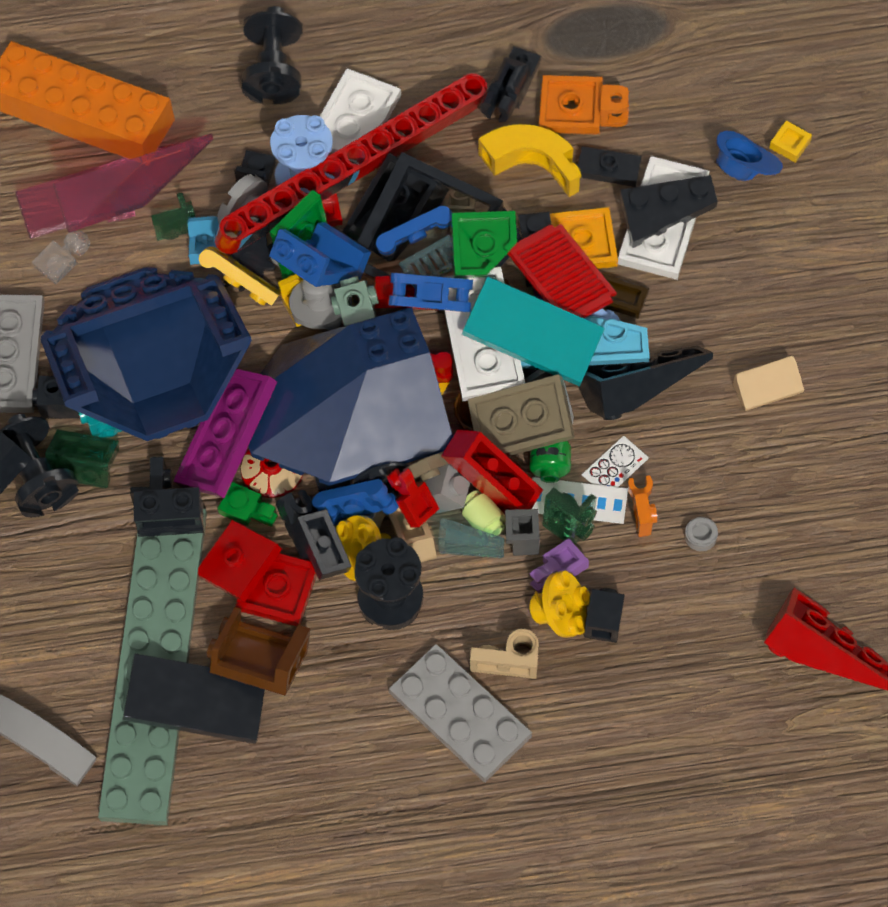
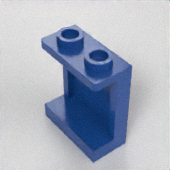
[269,222,371,287]

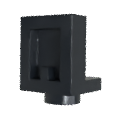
[235,150,276,186]

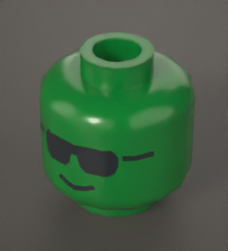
[530,441,571,483]

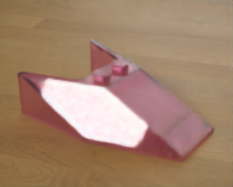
[15,133,214,239]

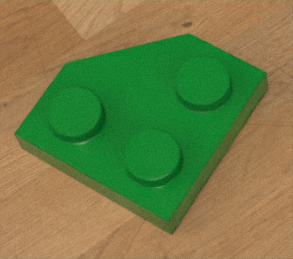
[451,211,517,278]

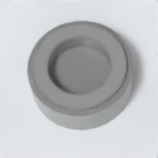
[685,517,718,551]

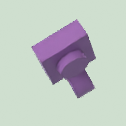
[530,538,589,593]

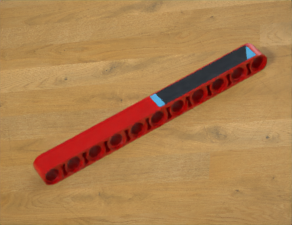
[215,73,487,254]

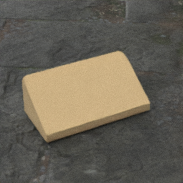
[733,356,804,411]

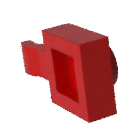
[387,468,440,528]

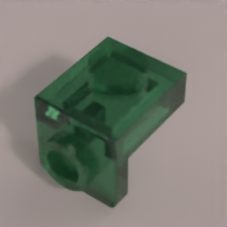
[151,192,196,241]

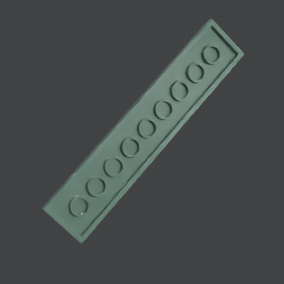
[98,509,207,826]

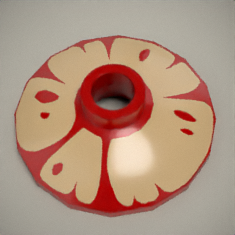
[240,450,303,498]

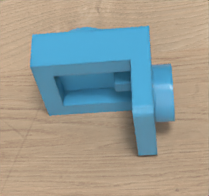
[187,216,219,265]

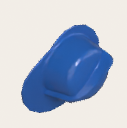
[716,131,783,181]

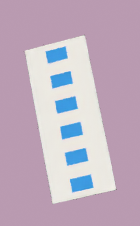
[532,477,628,524]

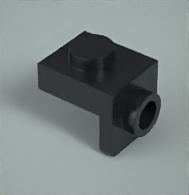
[130,457,172,505]

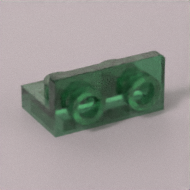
[45,429,119,488]
[542,487,597,545]

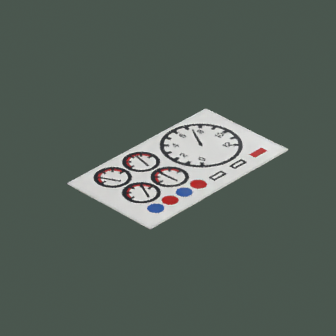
[582,436,649,487]

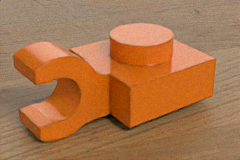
[628,475,657,537]

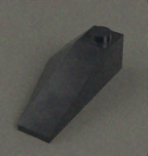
[578,346,713,420]

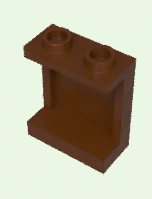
[207,607,311,696]

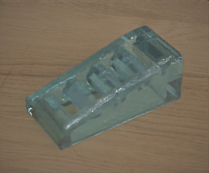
[399,235,454,289]
[438,518,504,558]

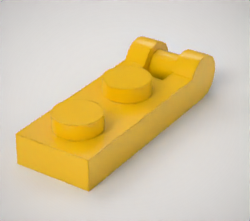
[199,246,280,306]

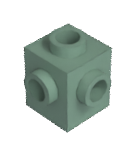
[331,276,379,326]

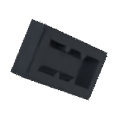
[577,146,642,187]

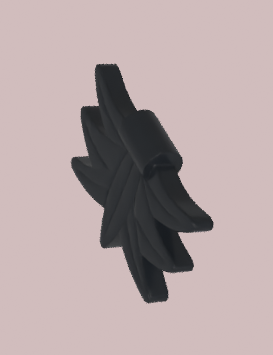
[223,235,275,292]

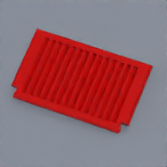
[507,224,617,318]

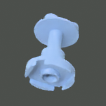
[270,115,335,193]

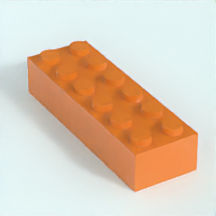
[0,41,175,165]

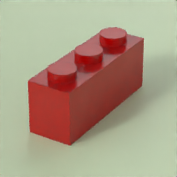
[441,430,543,514]

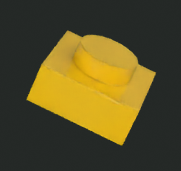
[769,121,812,163]

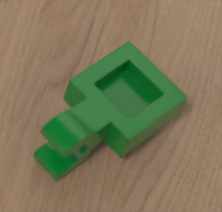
[217,482,278,527]

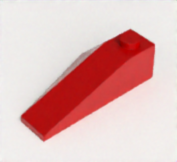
[764,588,888,691]

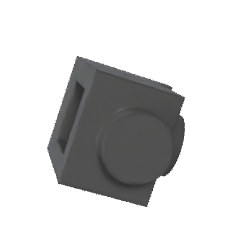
[505,509,540,556]

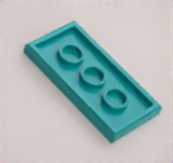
[461,276,605,386]

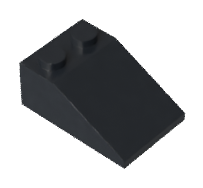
[342,153,450,262]

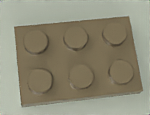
[468,374,575,456]

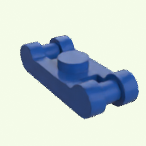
[376,206,452,256]
[389,273,473,312]
[312,479,399,526]

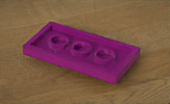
[173,369,277,498]

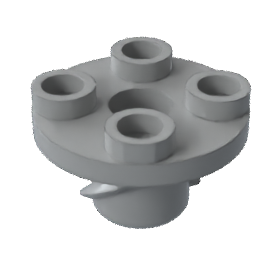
[289,279,352,330]

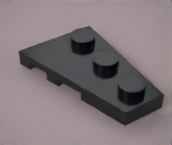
[620,175,718,249]

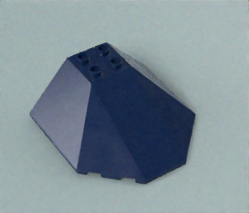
[40,267,252,441]
[248,307,453,486]

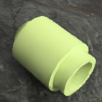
[461,490,506,538]

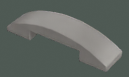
[0,694,97,786]

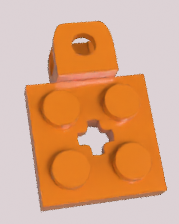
[539,75,629,135]

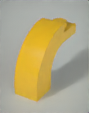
[478,124,581,197]

